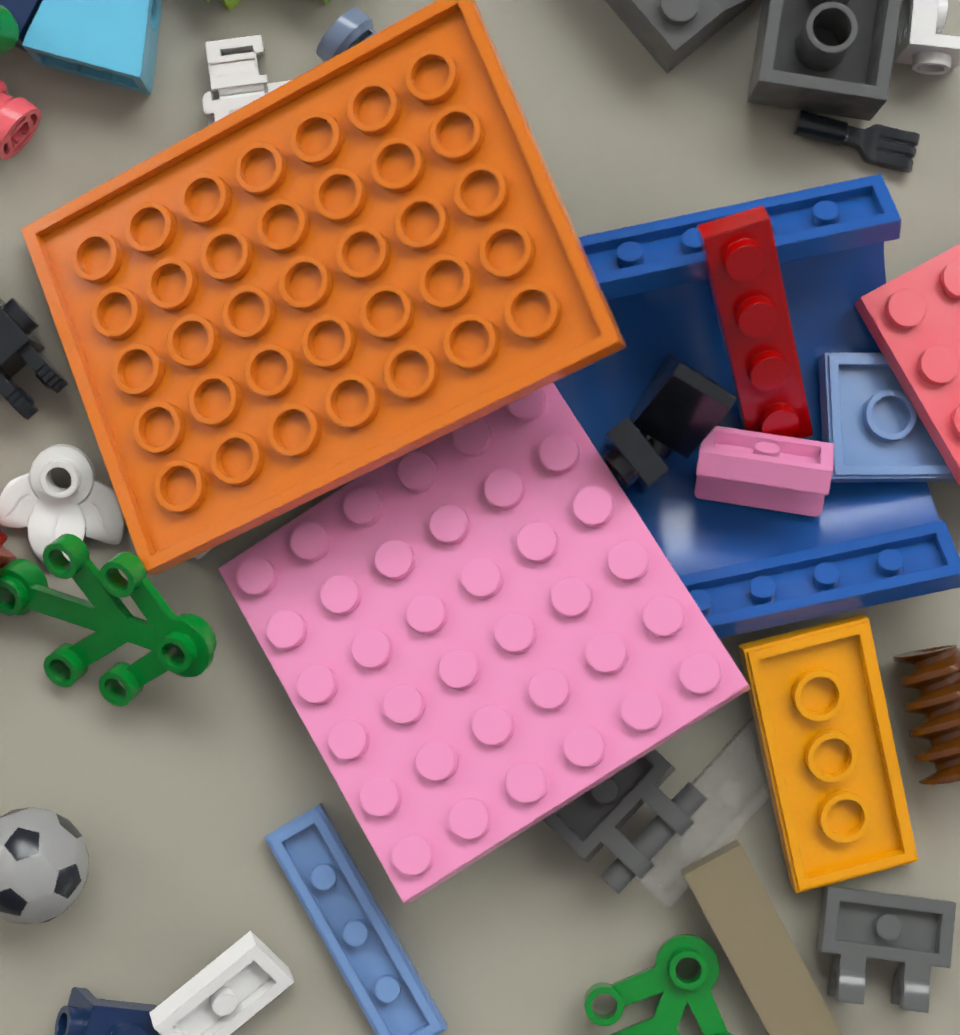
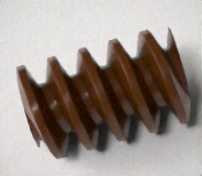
[893,645,960,785]

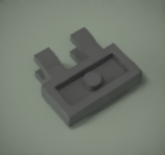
[817,885,956,1013]

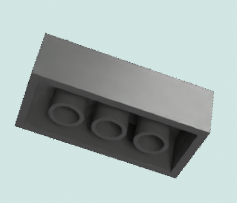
[747,0,902,121]

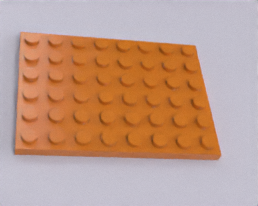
[21,0,626,575]

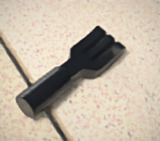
[793,110,920,173]

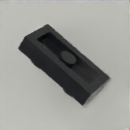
[603,417,670,493]

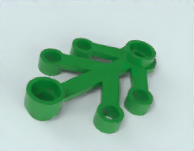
[0,534,216,707]
[584,934,733,1035]

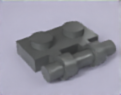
[543,749,707,894]

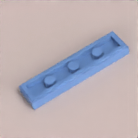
[264,803,448,1035]

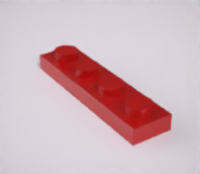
[697,205,813,439]

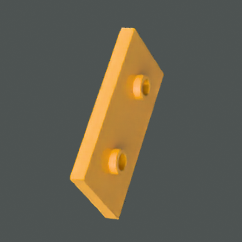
[738,613,918,893]

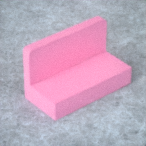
[694,426,834,517]

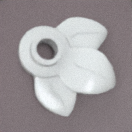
[0,444,125,563]

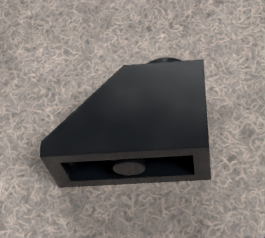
[628,353,737,459]

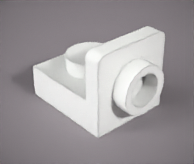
[893,0,960,75]

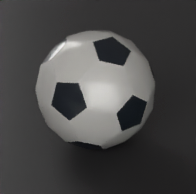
[0,807,89,925]

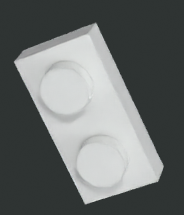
[150,930,294,1035]

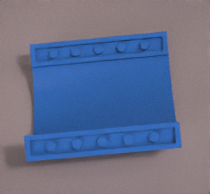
[553,174,960,638]

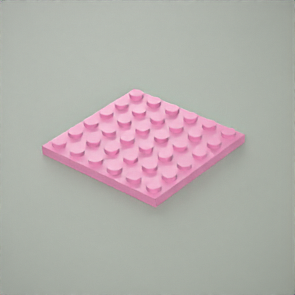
[218,383,751,903]

